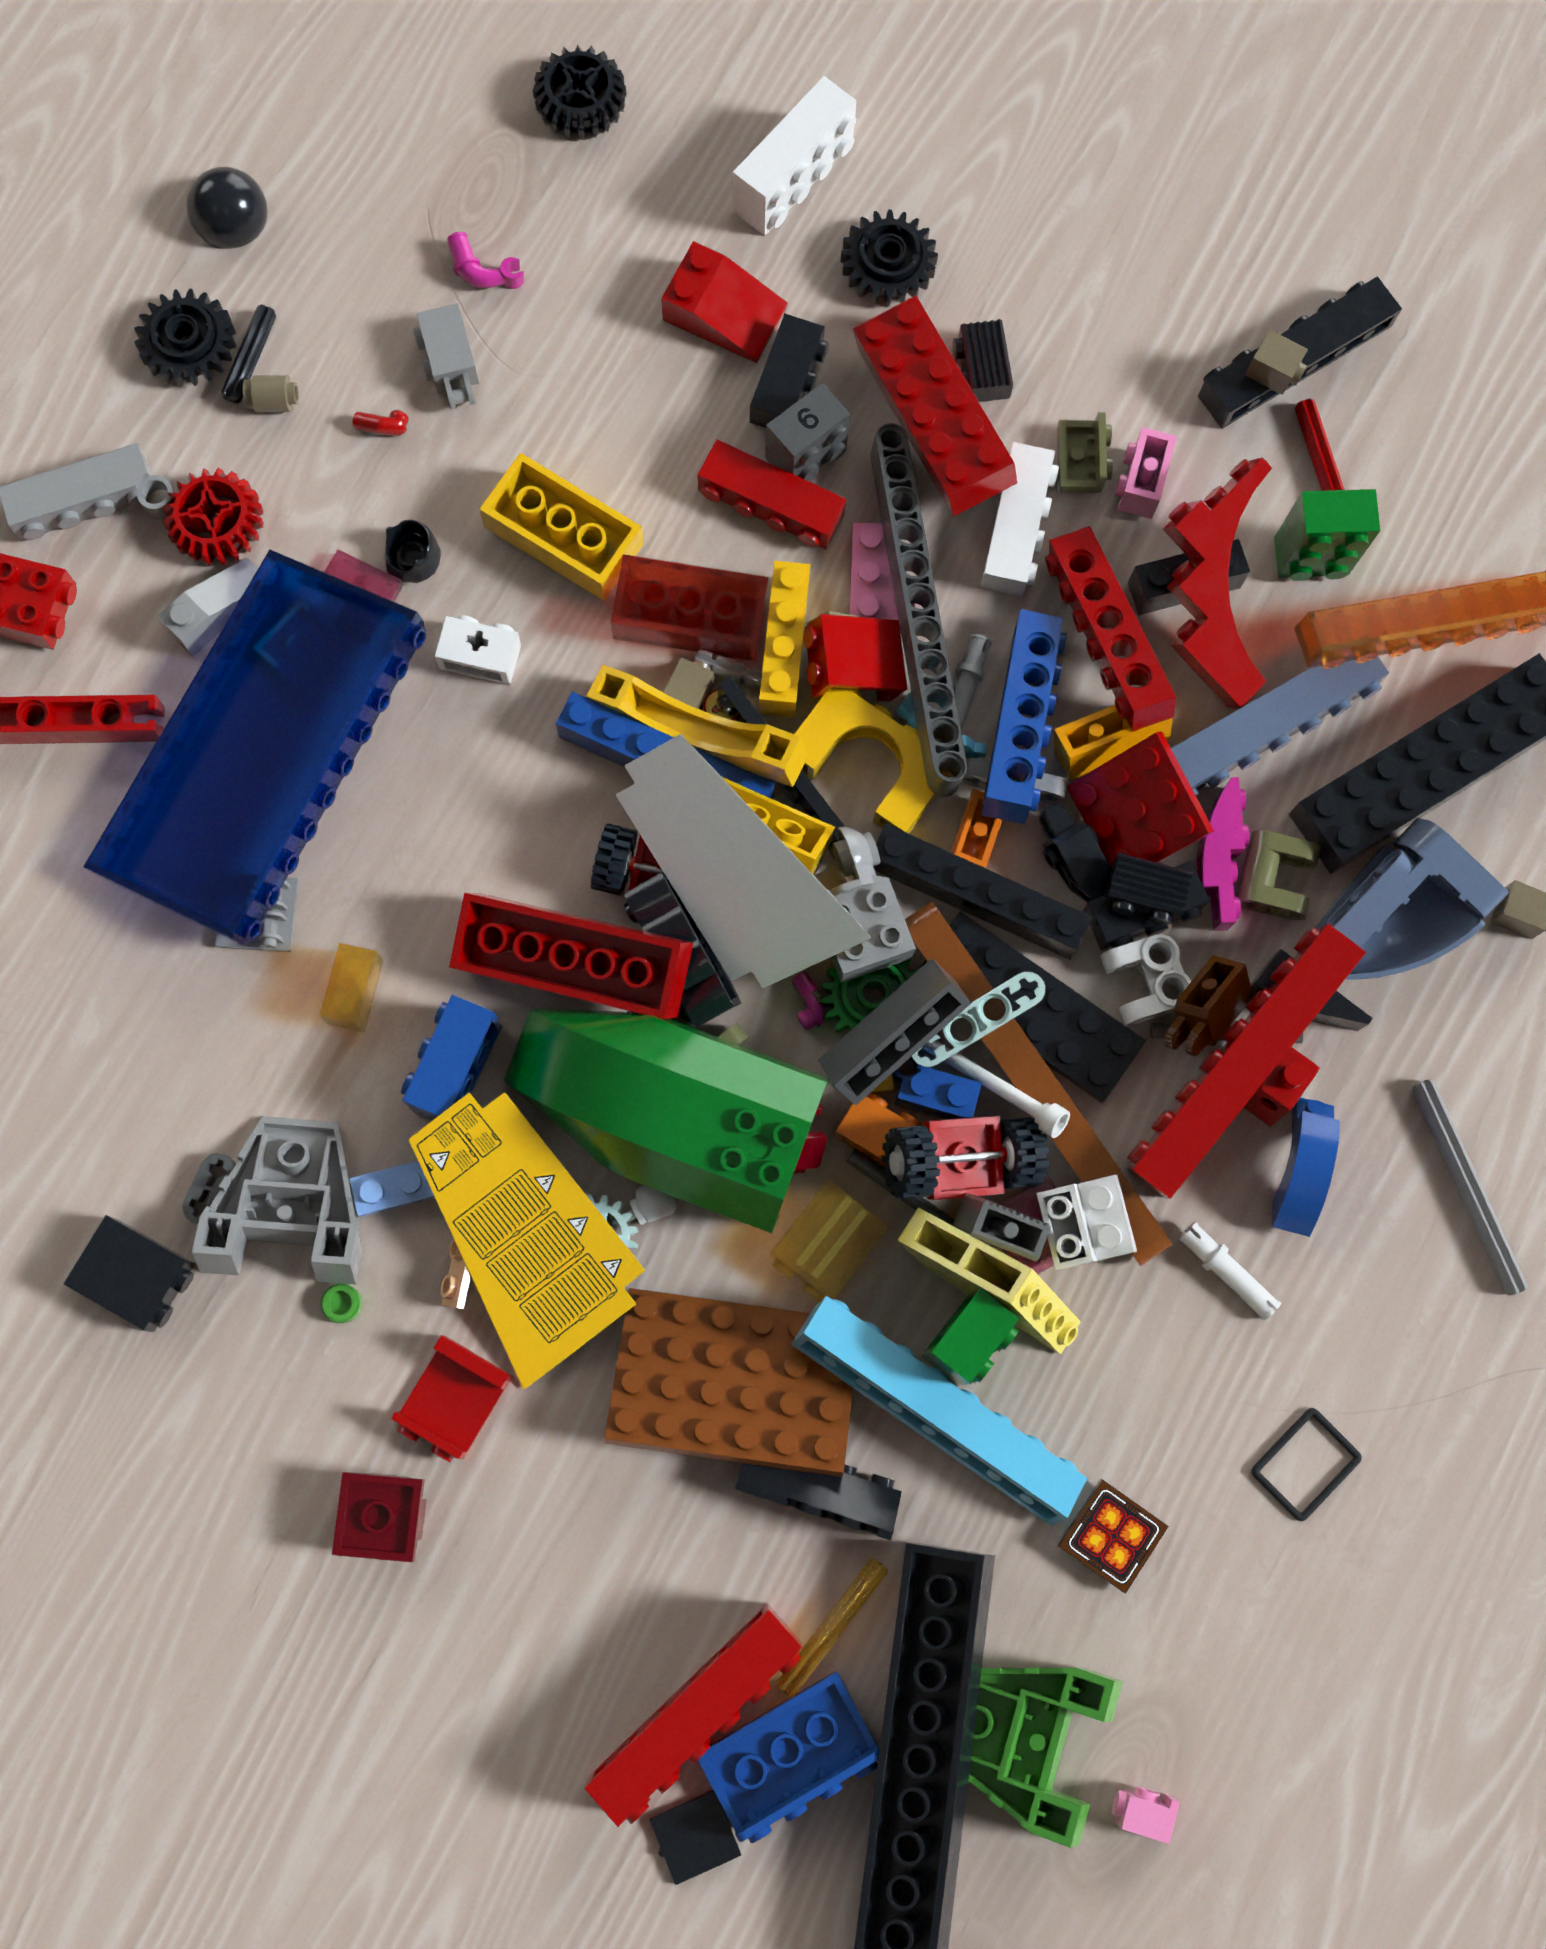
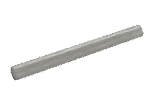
[1413,1079,1528,1296]

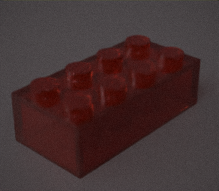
[610,554,769,661]

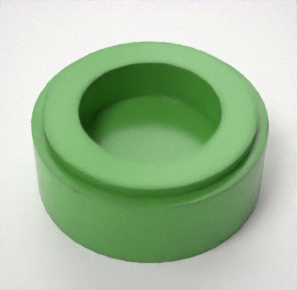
[321,1283,362,1323]

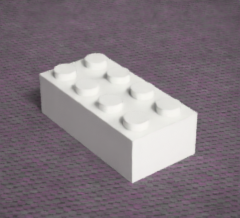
[733,76,857,236]

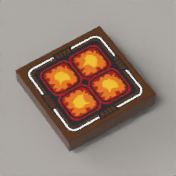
[1057,1479,1169,1594]

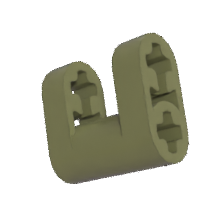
[1238,830,1321,920]

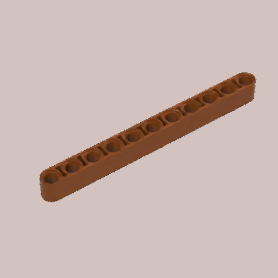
[905,901,1173,1266]

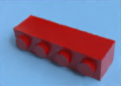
[697,439,847,550]

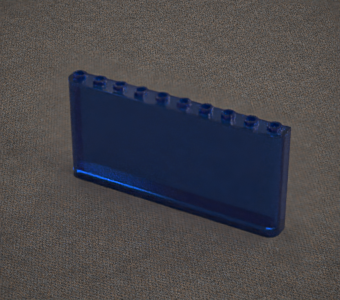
[83,549,427,945]

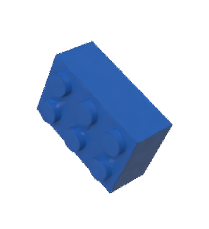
[401,994,503,1120]

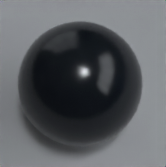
[187,167,268,249]

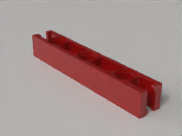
[0,694,165,744]

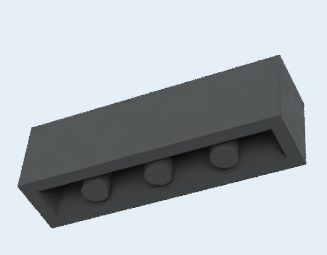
[818,958,971,1105]

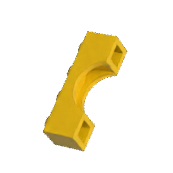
[759,560,811,717]

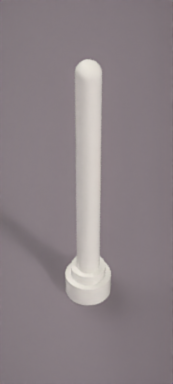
[922,1040,1070,1138]

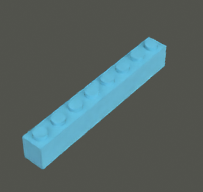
[791,1296,1087,1526]

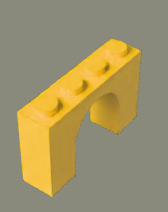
[795,687,953,833]

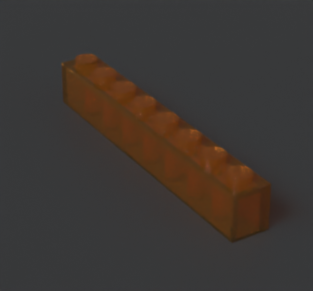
[1294,571,1546,669]

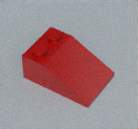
[661,241,788,363]

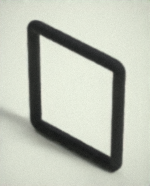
[1252,1408,1362,1522]

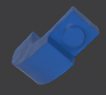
[1272,1097,1340,1237]

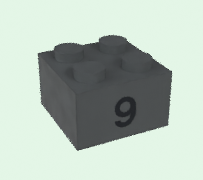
[765,383,850,481]

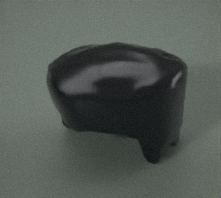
[385,520,441,583]

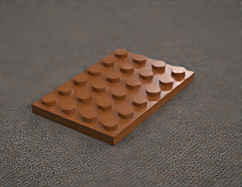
[604,1288,853,1477]

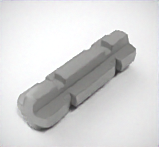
[695,649,762,690]

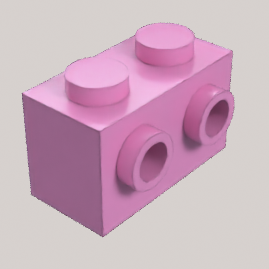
[1114,427,1177,519]

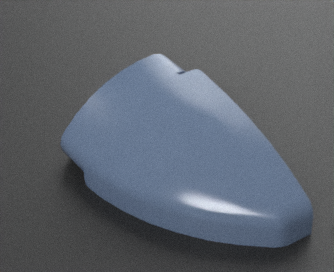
[1316,818,1509,980]

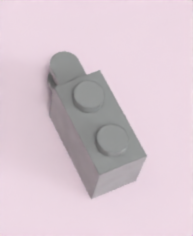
[413,303,479,410]

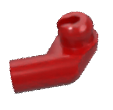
[352,410,409,436]

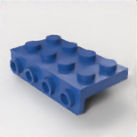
[698,1671,879,1843]

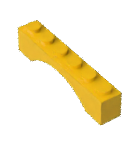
[586,664,809,787]

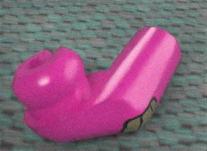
[792,972,825,1030]

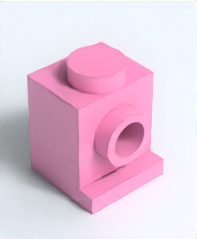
[1112,1786,1180,1844]

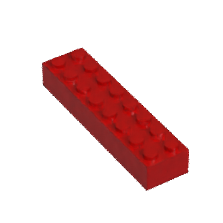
[1127,923,1366,1199]

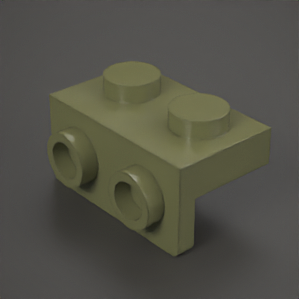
[1057,412,1113,493]

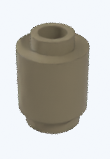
[243,375,299,412]

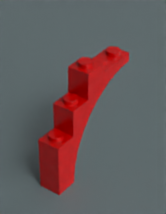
[1163,457,1272,708]

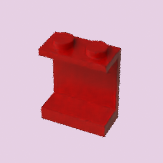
[803,614,908,702]
[391,1335,513,1462]

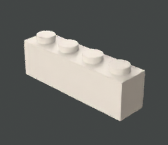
[980,442,1059,597]

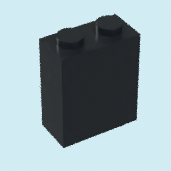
[63,1215,196,1332]

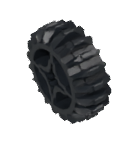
[533,44,627,140]

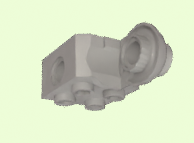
[829,827,916,983]

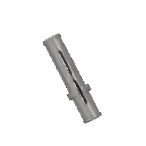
[936,634,992,742]

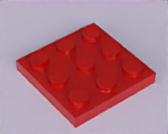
[1067,731,1214,868]

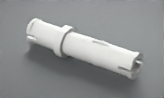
[1178,1221,1281,1321]

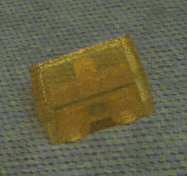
[320,943,384,1033]

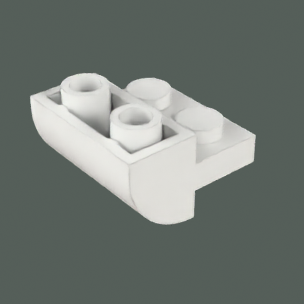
[1036,1175,1137,1270]

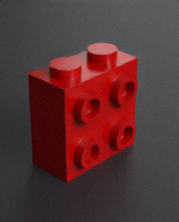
[0,553,77,650]

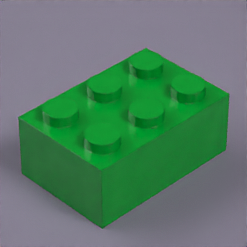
[1274,489,1381,581]
[921,1288,1020,1386]

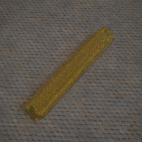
[777,1558,888,1698]

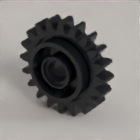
[840,209,938,306]
[134,289,236,387]

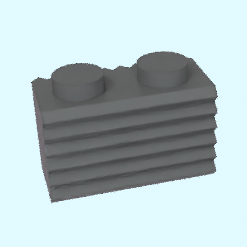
[953,1193,1050,1261]

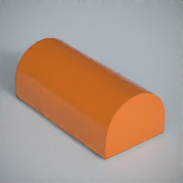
[951,789,1002,868]

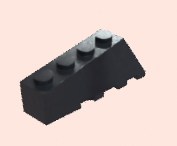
[735,1463,902,1541]

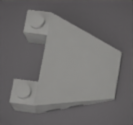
[192,1116,362,1285]

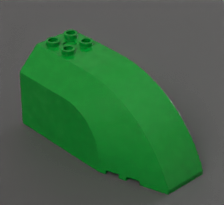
[504,1009,829,1233]

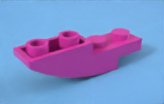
[1195,777,1249,931]

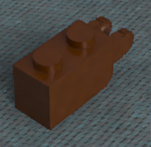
[1164,955,1253,1056]

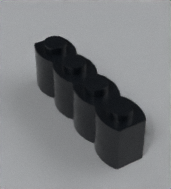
[624,872,741,1027]

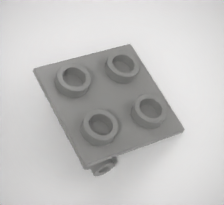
[215,871,299,952]

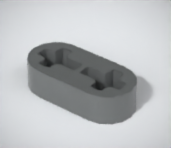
[183,1153,236,1224]

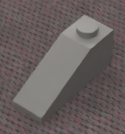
[157,558,273,657]

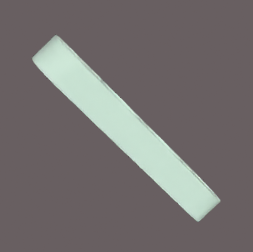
[912,972,1045,1067]

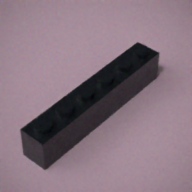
[1198,276,1402,429]
[873,823,1092,960]

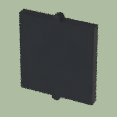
[650,1790,742,1886]

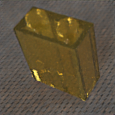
[770,1179,889,1303]

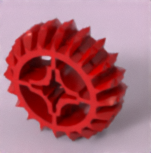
[163,467,264,566]

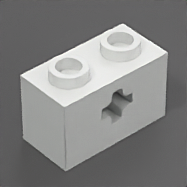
[435,615,521,685]

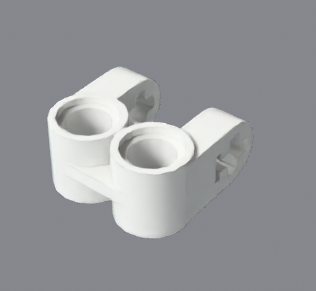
[1100,934,1191,1026]

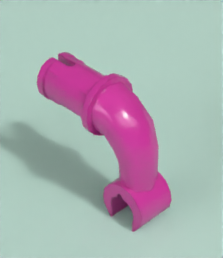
[447,231,524,289]

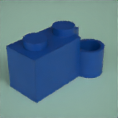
[892,1056,982,1119]

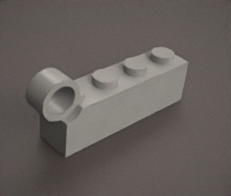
[0,443,176,541]

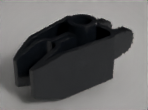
[1038,804,1111,903]

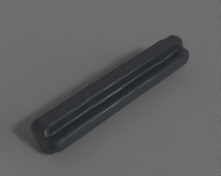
[221,304,276,404]

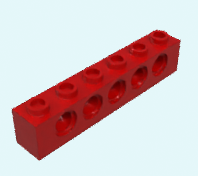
[1045,526,1176,732]

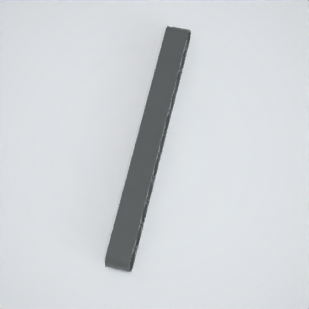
[870,423,967,797]

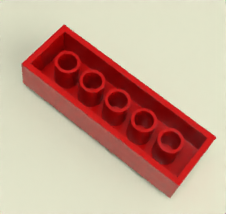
[853,295,1018,517]
[449,892,693,1019]
[584,1603,802,1827]

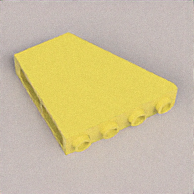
[897,1207,1080,1355]

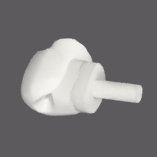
[612,1184,677,1228]

